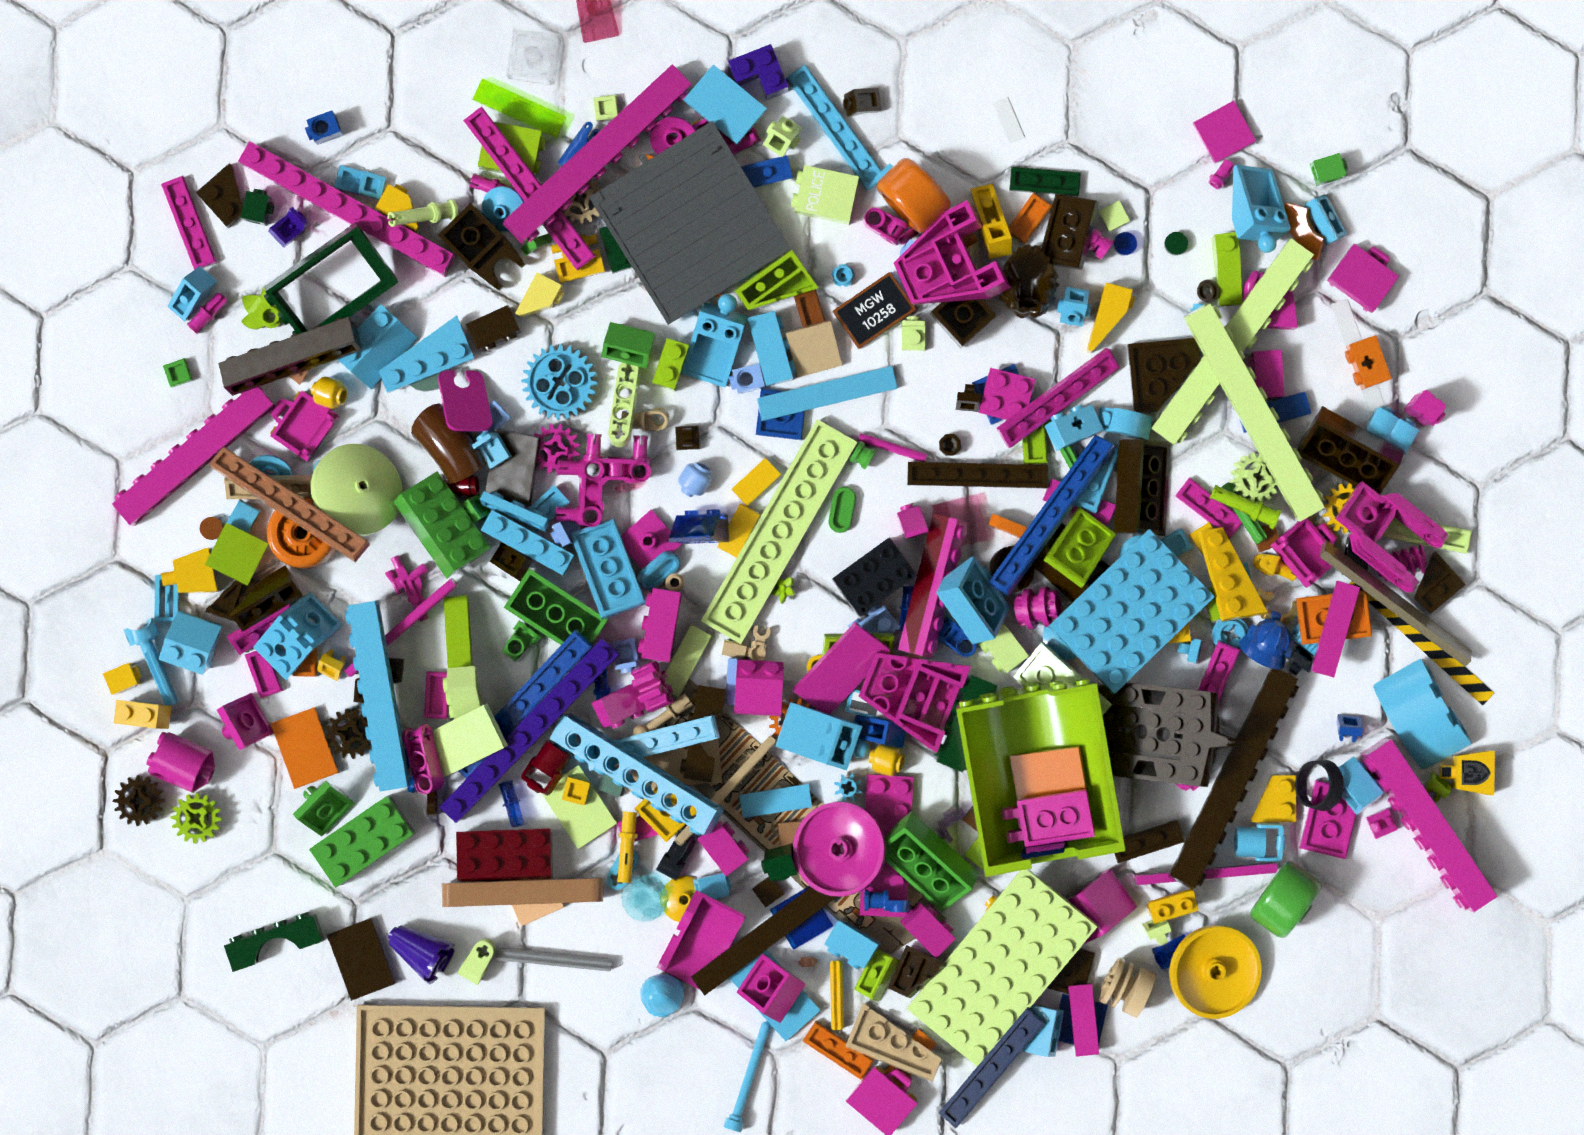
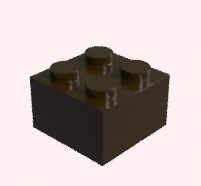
[930,299,997,349]

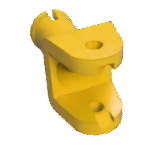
[1253,554,1296,581]

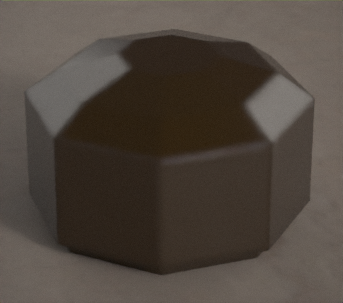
[939,434,961,456]

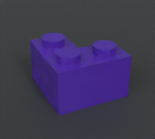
[728,44,788,100]

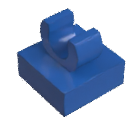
[1336,714,1363,742]

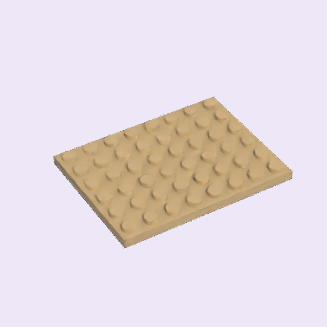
[354,1004,545,1135]

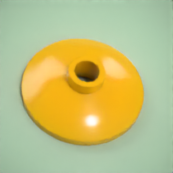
[661,876,695,922]

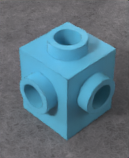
[1056,287,1091,327]

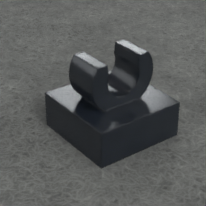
[1289,646,1314,676]

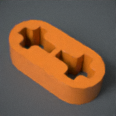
[988,514,1027,538]

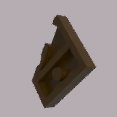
[196,163,243,228]
[1414,551,1466,616]

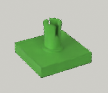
[293,781,354,837]

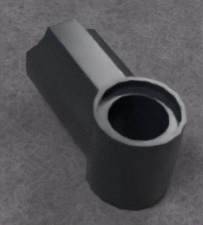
[656,831,697,881]

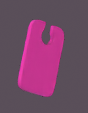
[438,370,493,431]

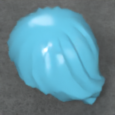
[640,974,685,1017]

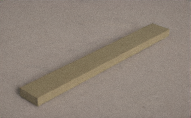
[1320,540,1472,666]

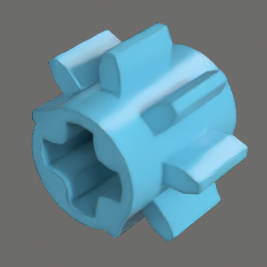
[834,774,862,802]

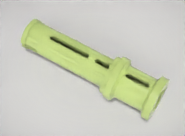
[388,199,458,227]

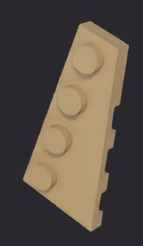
[846,1003,942,1082]

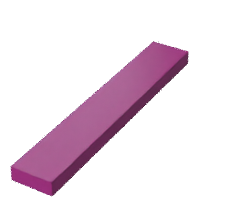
[996,348,1120,448]
[344,578,458,677]
[1134,862,1277,885]

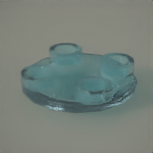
[621,875,668,922]

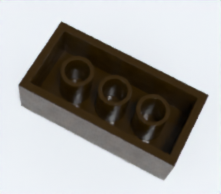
[1297,406,1405,495]

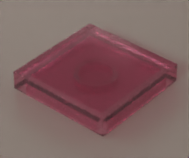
[932,495,988,546]

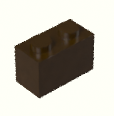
[466,305,521,353]

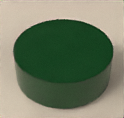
[1164,232,1188,256]

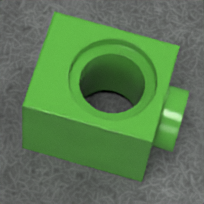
[1309,153,1348,186]

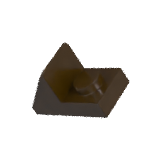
[489,542,532,581]

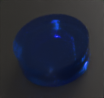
[1113,232,1137,256]

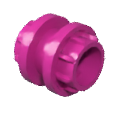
[1014,586,1063,630]

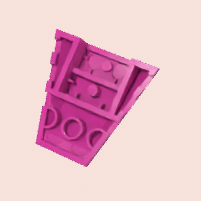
[858,653,971,754]

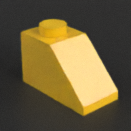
[375,184,420,234]

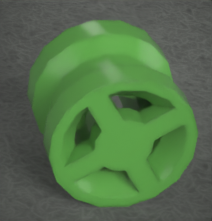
[849,441,877,470]

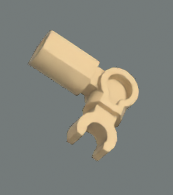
[721,625,771,661]

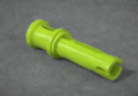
[1210,485,1281,529]

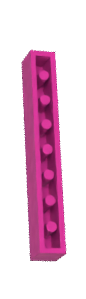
[112,387,275,526]

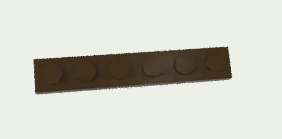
[907,462,1048,489]

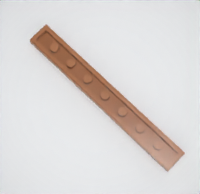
[209,447,370,563]

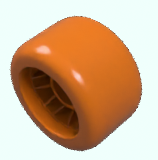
[877,158,951,233]
[267,498,336,569]

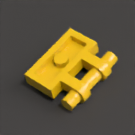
[550,234,605,284]

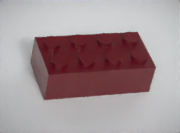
[456,828,553,882]

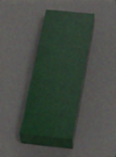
[1009,167,1081,197]

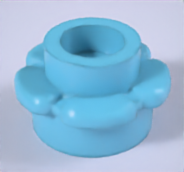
[832,264,855,287]

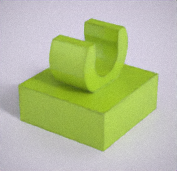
[1424,771,1452,803]

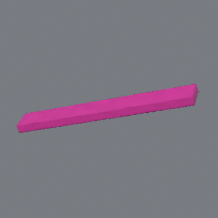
[463,106,596,270]

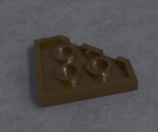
[1127,338,1200,413]

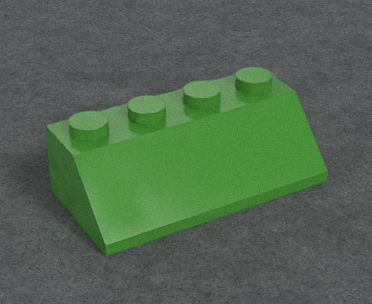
[885,811,979,912]

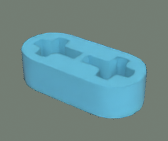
[606,849,639,890]

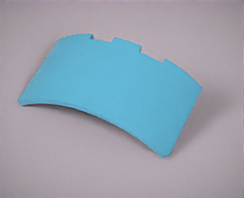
[1373,659,1472,770]

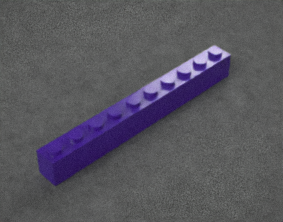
[439,637,621,823]

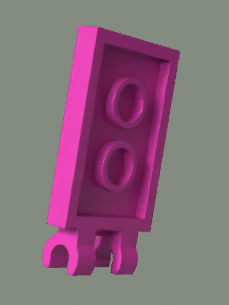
[1002,789,1096,847]

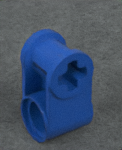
[937,617,977,658]

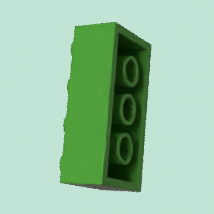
[393,471,491,579]
[503,568,609,659]
[309,795,416,888]

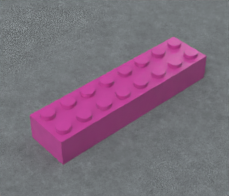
[1360,738,1498,912]

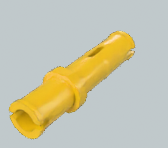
[617,811,638,883]

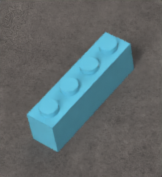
[481,510,575,576]

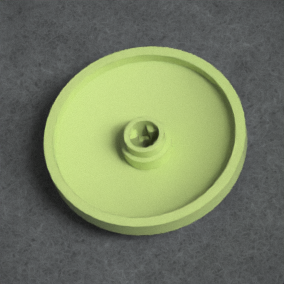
[311,443,403,536]

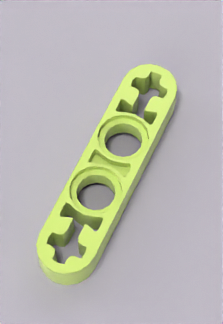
[608,363,640,447]

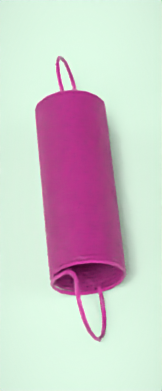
[896,228,919,245]

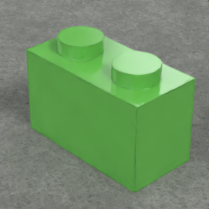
[601,322,655,368]

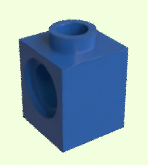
[305,110,343,145]

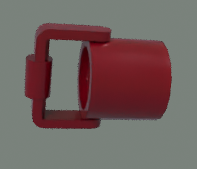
[521,740,572,796]

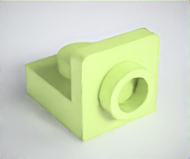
[901,316,926,351]

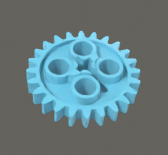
[521,344,598,420]

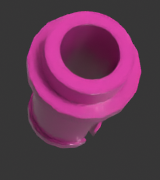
[1208,159,1235,190]

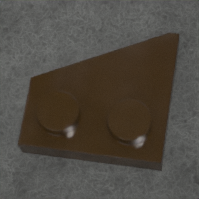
[205,578,261,622]
[888,945,947,998]

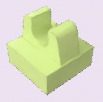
[1142,920,1171,946]

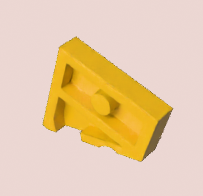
[1250,775,1296,822]

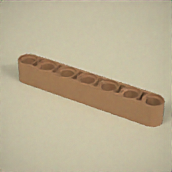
[442,878,603,907]

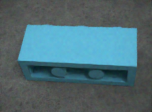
[748,311,796,387]

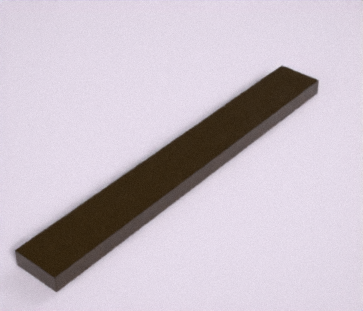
[691,887,838,996]

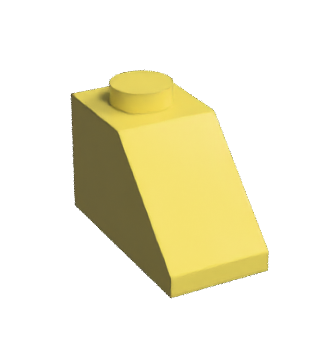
[515,272,564,318]

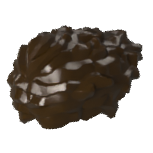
[1000,244,1059,318]

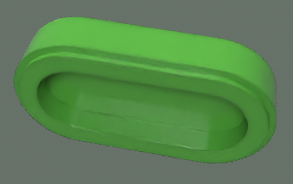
[828,487,856,533]

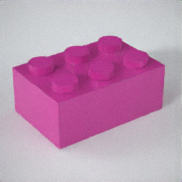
[638,588,682,663]

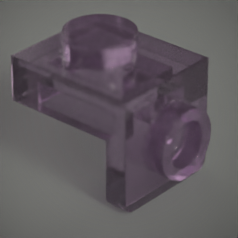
[936,806,966,843]

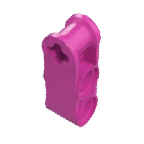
[402,724,445,794]

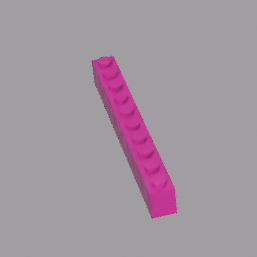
[503,64,692,244]
[238,141,456,277]

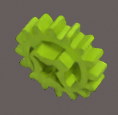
[170,793,223,844]

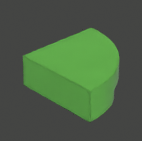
[521,233,553,255]

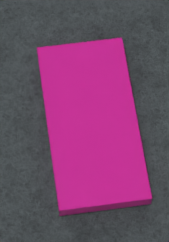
[793,622,890,714]

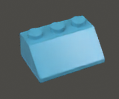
[337,304,418,389]
[936,556,1010,644]

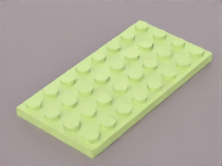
[906,869,1098,1066]

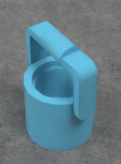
[1234,823,1286,862]

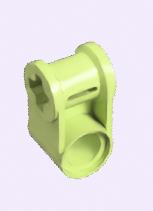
[457,939,496,985]

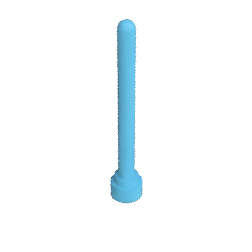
[723,1021,770,1132]

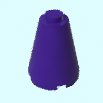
[388,925,455,985]

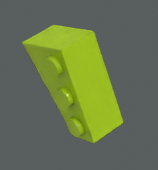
[733,250,818,310]

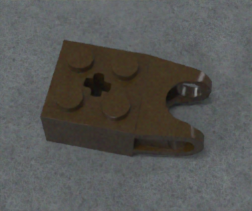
[438,203,526,291]

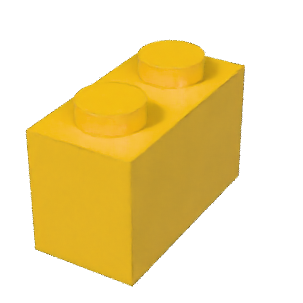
[114,700,172,729]

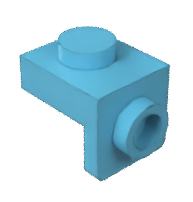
[472,431,512,469]

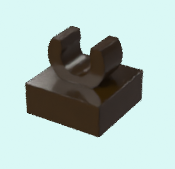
[955,384,981,412]
[675,426,700,451]

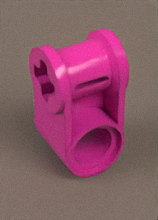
[863,207,909,246]

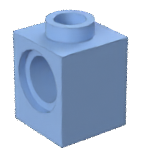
[729,364,765,394]

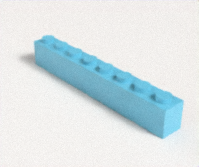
[345,600,411,792]

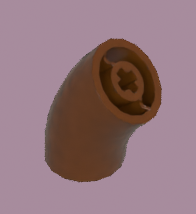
[411,403,486,483]

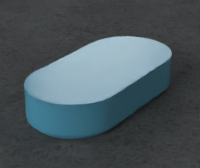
[637,551,680,590]

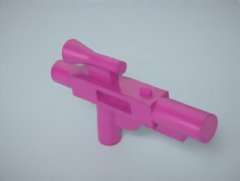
[384,555,428,622]

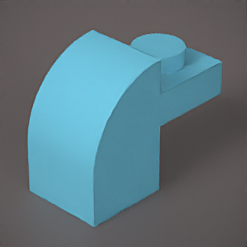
[1098,407,1153,440]

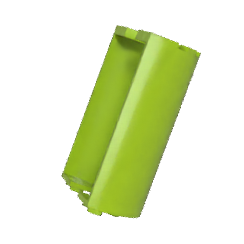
[956,678,1125,877]

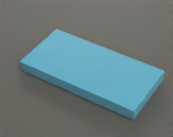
[570,518,646,619]
[729,950,821,1042]

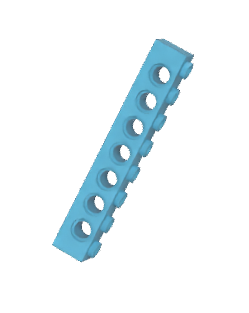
[550,713,724,836]

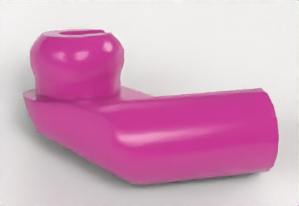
[1242,270,1264,301]

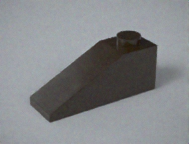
[230,565,303,632]

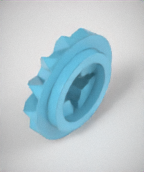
[1212,619,1249,651]

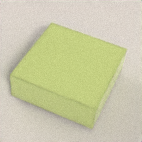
[593,95,619,122]
[1098,200,1130,232]

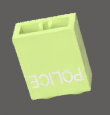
[791,165,859,225]

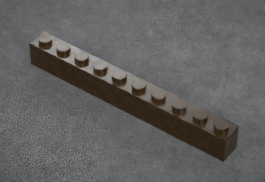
[1168,669,1299,889]

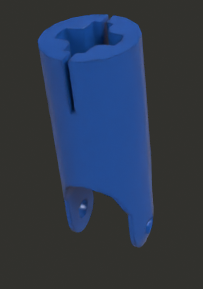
[557,122,600,167]

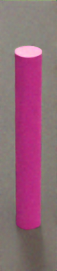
[858,433,927,462]

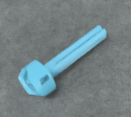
[123,618,179,705]

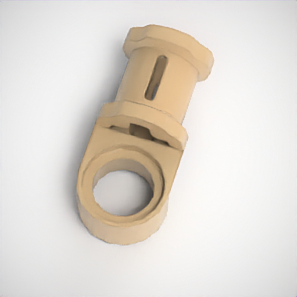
[621,407,669,431]

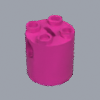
[146,732,215,793]

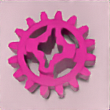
[534,424,581,474]

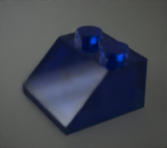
[669,509,729,544]

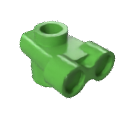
[502,620,541,662]

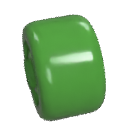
[1250,861,1322,938]

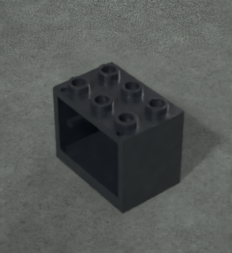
[832,537,917,618]

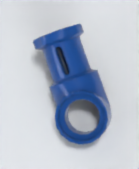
[864,889,910,912]

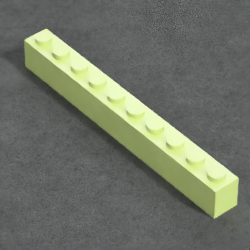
[1151,238,1314,445]
[1183,303,1325,522]

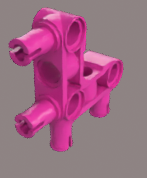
[555,433,651,527]

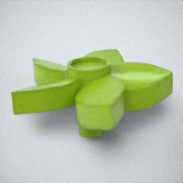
[771,577,796,604]

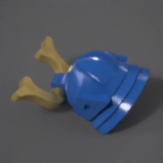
[1239,588,1297,670]

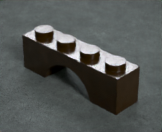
[680,685,726,782]

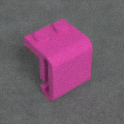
[1067,868,1138,945]

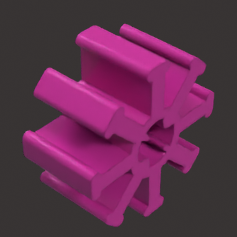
[631,661,674,712]

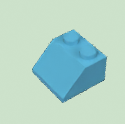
[159,610,223,675]

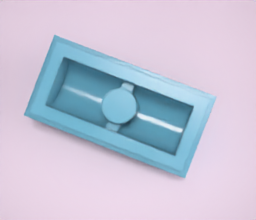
[1305,194,1347,245]

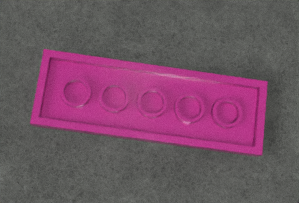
[859,774,914,917]

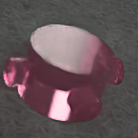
[615,482,635,493]

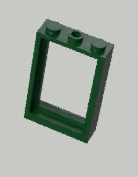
[264,222,398,334]

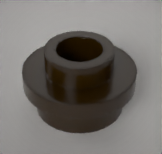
[1197,279,1220,303]

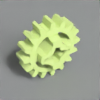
[1230,452,1277,503]

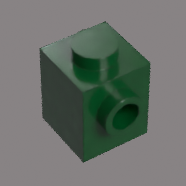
[240,189,275,226]
[761,844,798,881]

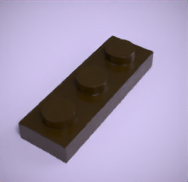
[1114,819,1185,863]

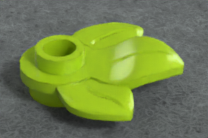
[241,285,282,330]

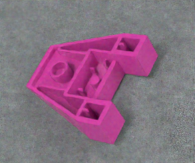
[893,200,1011,305]

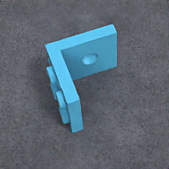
[253,592,343,680]

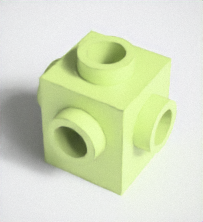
[763,116,802,157]

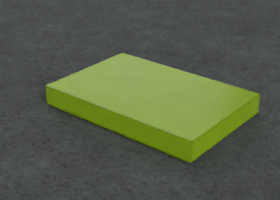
[1044,507,1117,588]

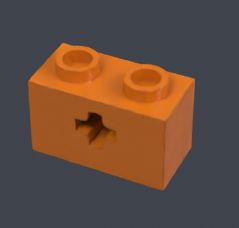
[1344,335,1392,390]

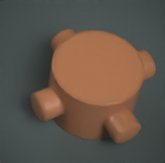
[798,956,818,967]

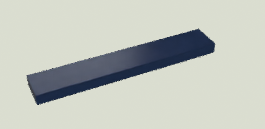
[938,1007,1046,1128]

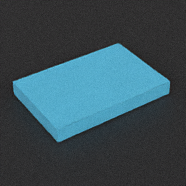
[683,64,767,145]

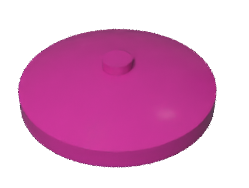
[793,802,886,897]

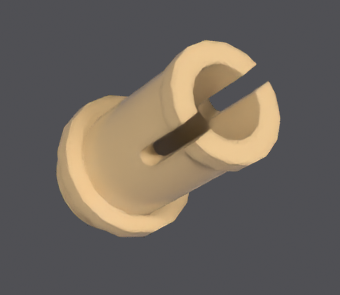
[665,573,684,592]

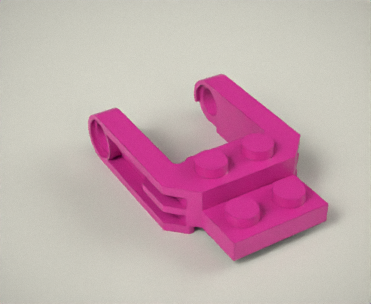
[1335,481,1448,592]

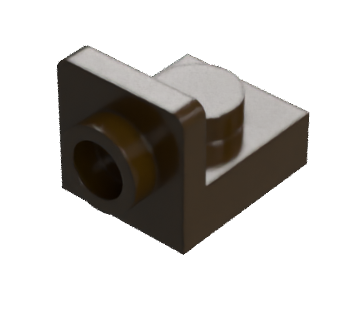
[843,88,882,117]

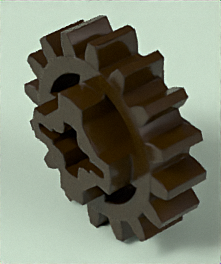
[325,708,372,759]
[112,775,165,826]

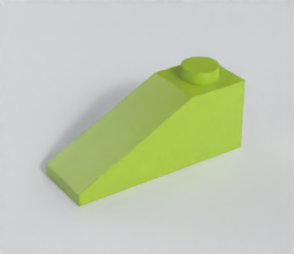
[1211,232,1242,307]

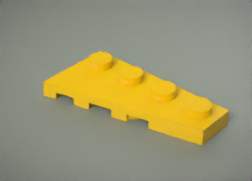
[1198,527,1267,622]

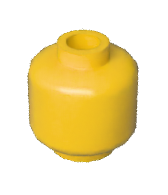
[311,376,347,409]
[869,744,905,777]

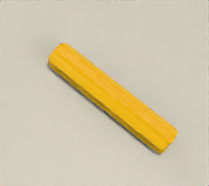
[830,960,844,1030]

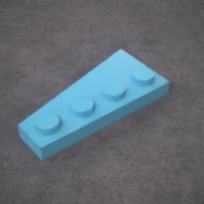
[379,315,475,393]

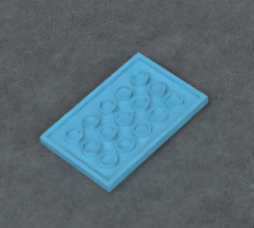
[1048,529,1215,694]

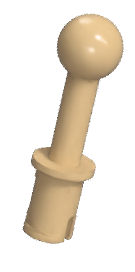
[632,693,693,736]

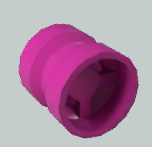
[1087,228,1114,260]

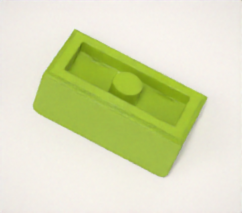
[854,949,900,1001]

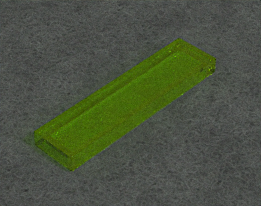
[472,78,567,139]

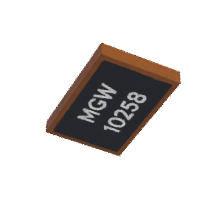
[832,272,916,350]

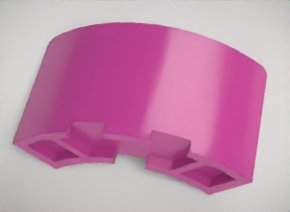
[656,890,746,990]

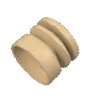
[1099,957,1156,1018]

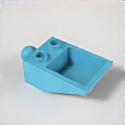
[1232,165,1291,253]
[681,294,749,388]
[775,702,869,771]

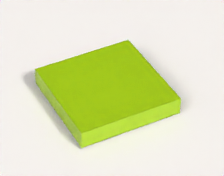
[205,523,268,586]

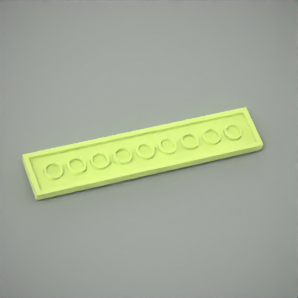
[701,419,857,644]

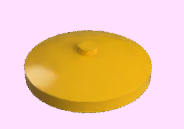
[1169,925,1262,1019]

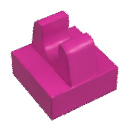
[1365,808,1397,839]

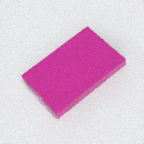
[1299,780,1356,859]

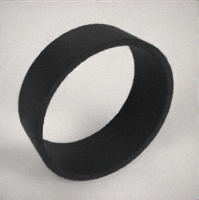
[1295,760,1344,811]

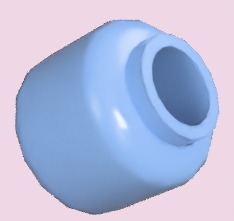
[678,461,712,497]

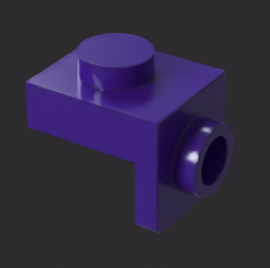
[268,207,308,248]

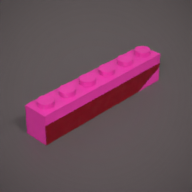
[898,514,967,659]

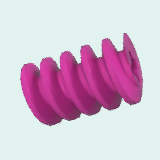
[1377,544,1426,582]

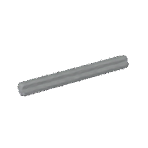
[496,947,613,972]

